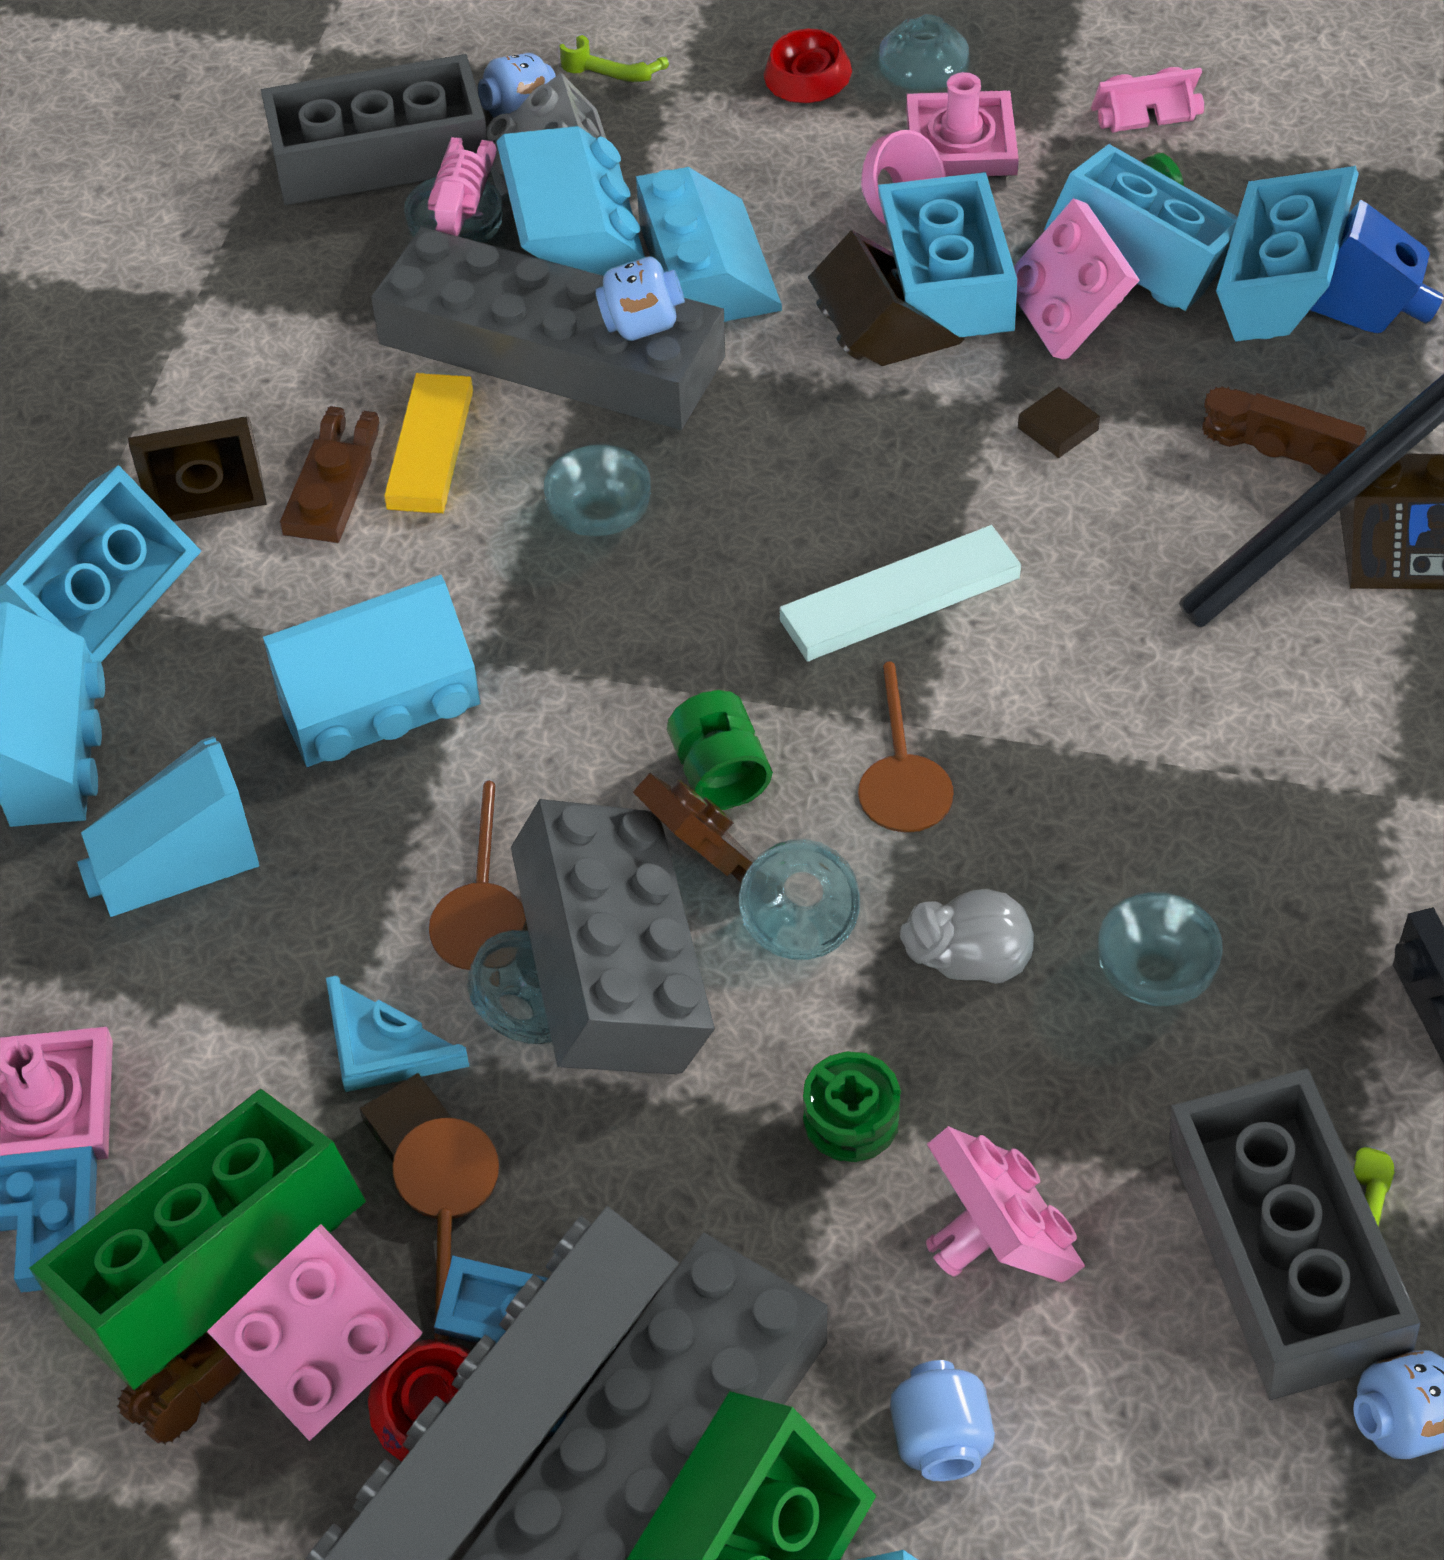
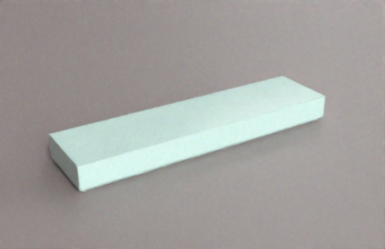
[780,525,1021,662]

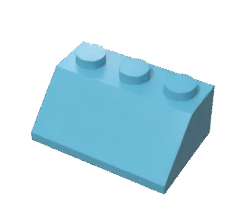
[496,126,645,276]
[1044,144,1238,311]
[1216,166,1359,341]
[636,167,782,322]
[878,172,1017,337]
[0,465,201,662]
[263,575,481,767]
[0,602,105,827]

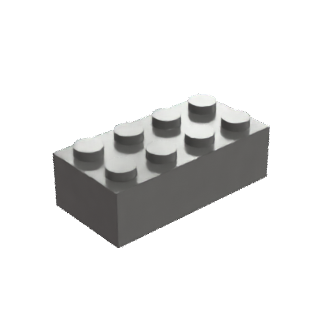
[261,54,488,205]
[510,799,715,1074]
[1169,1068,1421,1400]

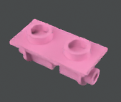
[1091,67,1204,133]

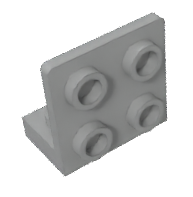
[486,73,606,201]

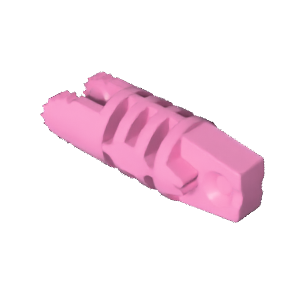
[428,137,497,236]

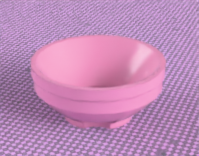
[861,130,945,225]

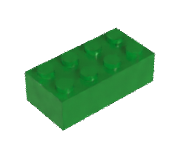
[29,1088,366,1390]
[626,1391,877,1560]

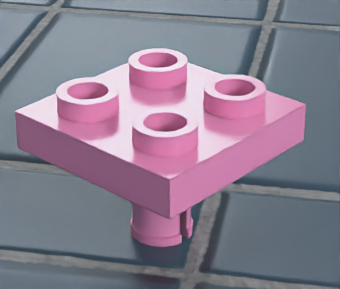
[906,72,1019,177]
[1014,198,1140,360]
[0,1027,113,1160]
[926,1126,1085,1283]
[207,1224,423,1441]

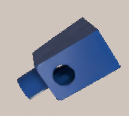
[1310,200,1443,333]

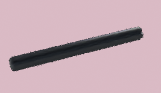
[1179,374,1444,627]

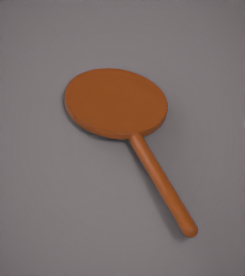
[858,661,954,832]
[429,780,526,970]
[393,1118,499,1341]

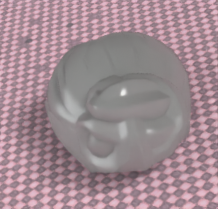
[900,889,1034,984]

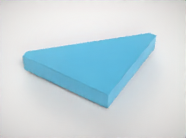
[326,976,470,1092]

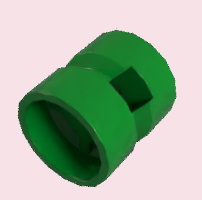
[667,690,773,810]

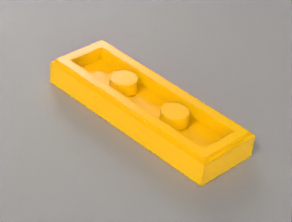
[384,373,473,514]

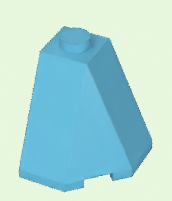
[77,736,260,917]

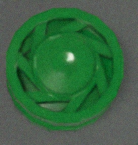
[803,1051,901,1162]

